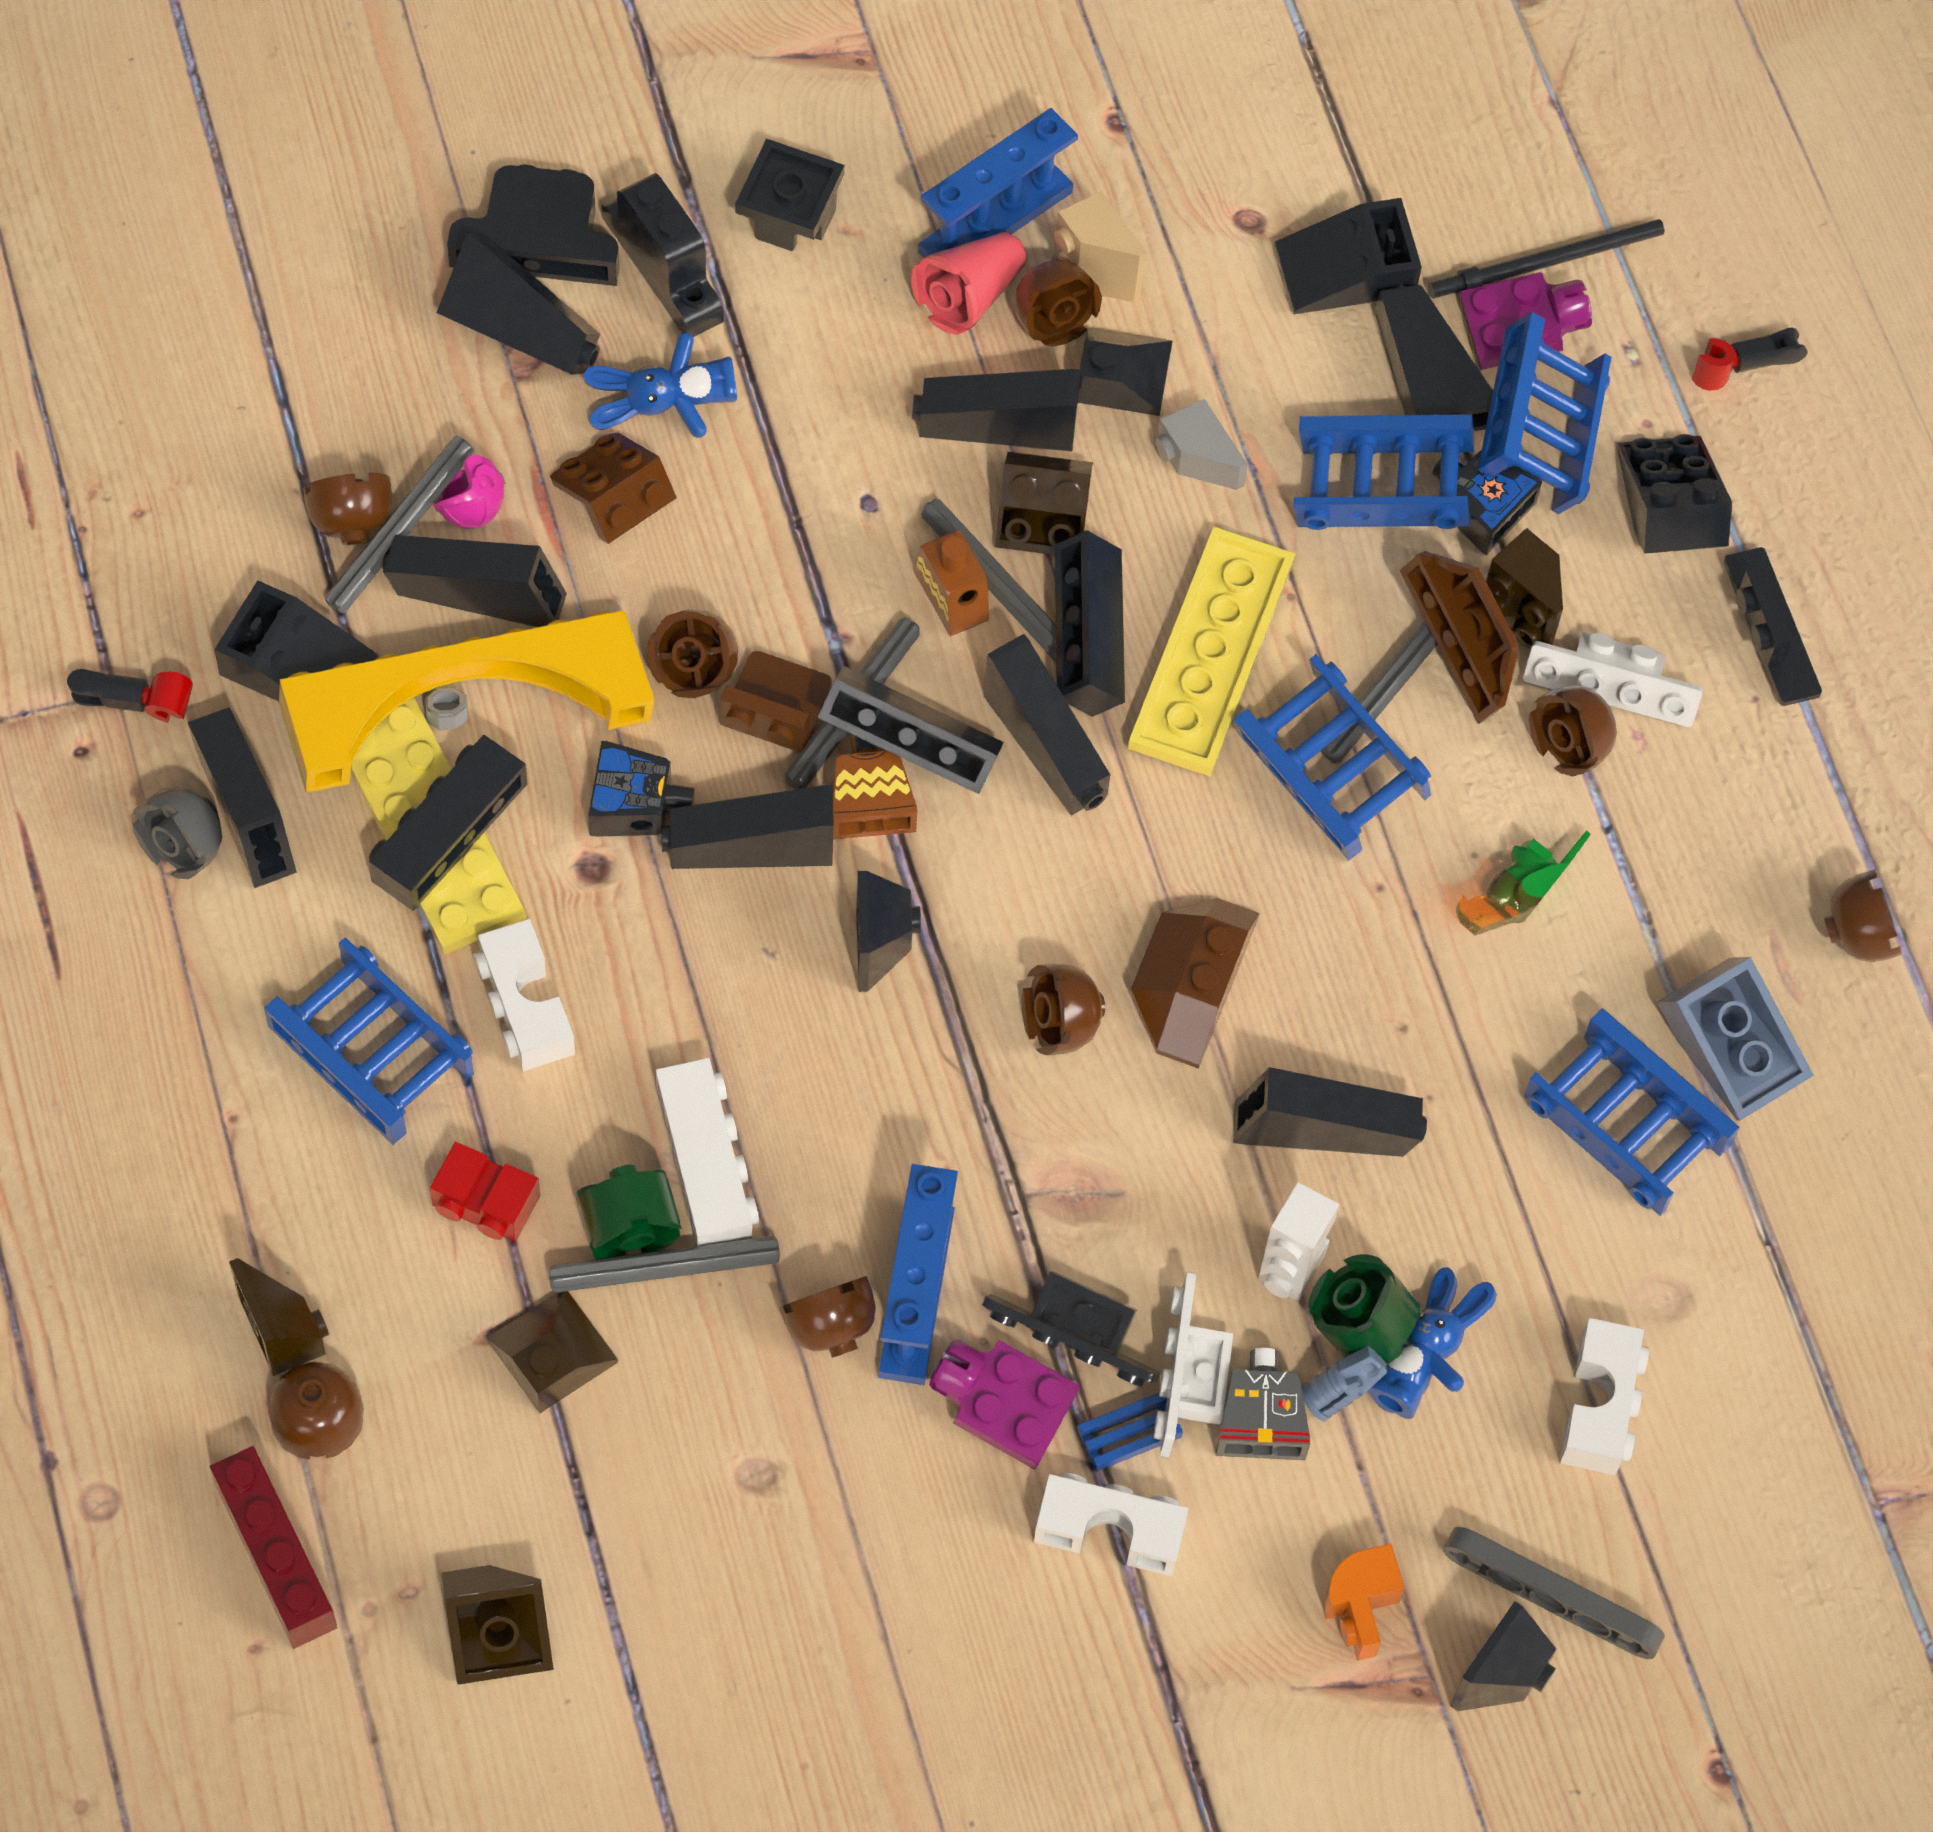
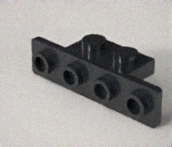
[1723,547,1822,706]
[982,1271,1160,1387]

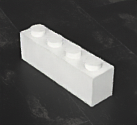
[656,1058,759,1246]

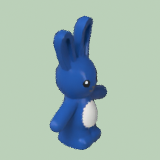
[583,332,737,438]
[1368,1267,1497,1419]

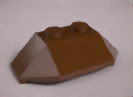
[1399,551,1519,724]
[1130,898,1260,1069]

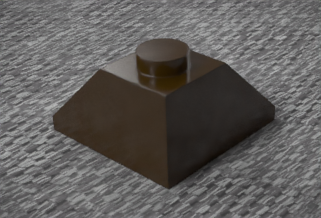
[229,1258,329,1376]
[487,1291,618,1413]
[442,1565,554,1685]

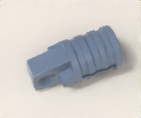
[1301,1346,1387,1422]

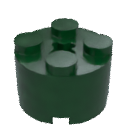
[575,1164,682,1259]
[1308,1254,1421,1363]

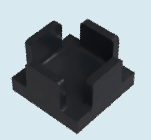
[735,139,845,251]

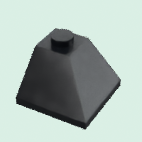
[1078,327,1173,416]
[856,871,921,992]
[1450,1601,1556,1711]

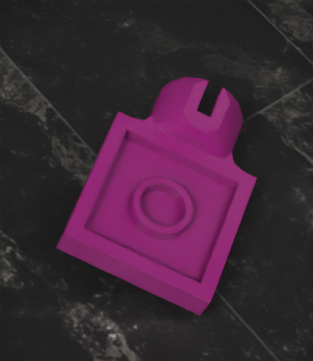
[1460,272,1592,370]
[929,1339,1081,1470]

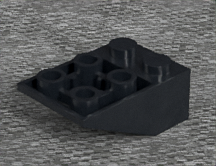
[1274,198,1422,315]
[1617,434,1732,554]
[214,580,379,702]

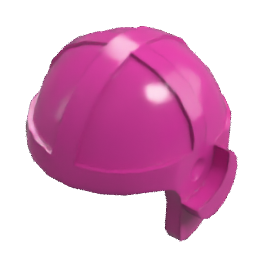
[433,455,505,529]

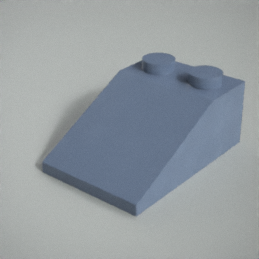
[1657,957,1814,1121]

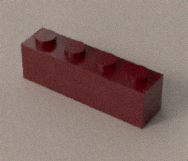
[209,1445,337,1649]

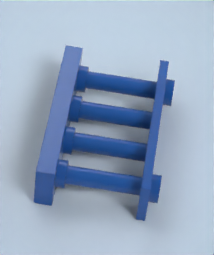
[918,108,1078,258]
[1478,312,1611,514]
[1293,415,1475,530]
[1233,654,1431,861]
[264,937,474,1145]
[1524,1008,1740,1216]
[878,1164,958,1385]

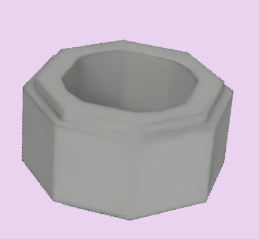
[426,688,468,730]

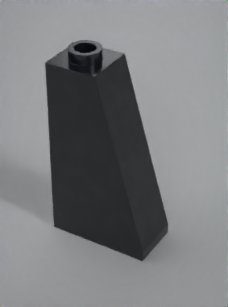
[436,234,600,375]
[1375,284,1493,431]
[912,369,1081,452]
[383,535,567,627]
[984,634,1111,816]
[188,707,297,888]
[661,785,834,869]
[1233,1067,1427,1157]

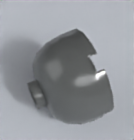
[132,787,223,879]

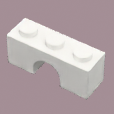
[473,919,575,1071]
[1258,1182,1340,1302]
[1560,1318,1649,1475]
[1034,1473,1189,1576]

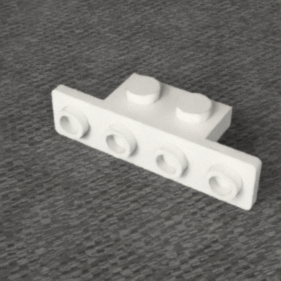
[1523,632,1703,727]
[1153,1272,1233,1458]

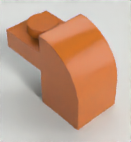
[1324,1543,1405,1661]

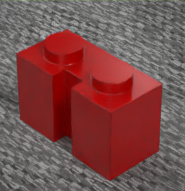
[430,1141,541,1242]

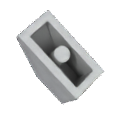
[1155,399,1248,490]

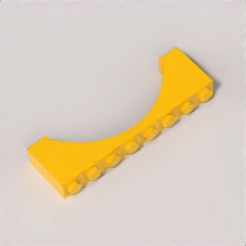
[279,610,654,793]

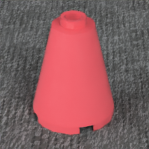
[911,232,1026,335]

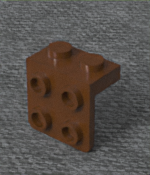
[550,433,677,544]
[720,651,832,752]

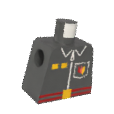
[1216,1348,1310,1460]

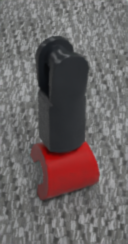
[1692,327,1808,391]
[67,669,193,723]

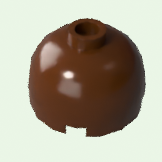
[1015,259,1102,347]
[303,473,392,545]
[647,609,738,699]
[1529,685,1617,777]
[1824,869,1902,962]
[1022,964,1105,1056]
[779,1276,876,1358]
[268,1361,364,1459]

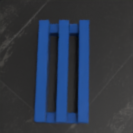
[1077,1393,1183,1472]

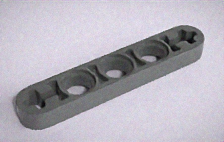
[1443,1527,1665,1659]

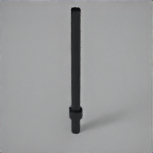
[1428,219,1665,299]

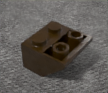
[995,451,1093,555]
[1486,528,1563,648]

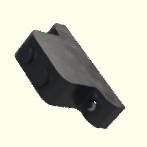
[447,164,619,286]
[602,173,724,337]

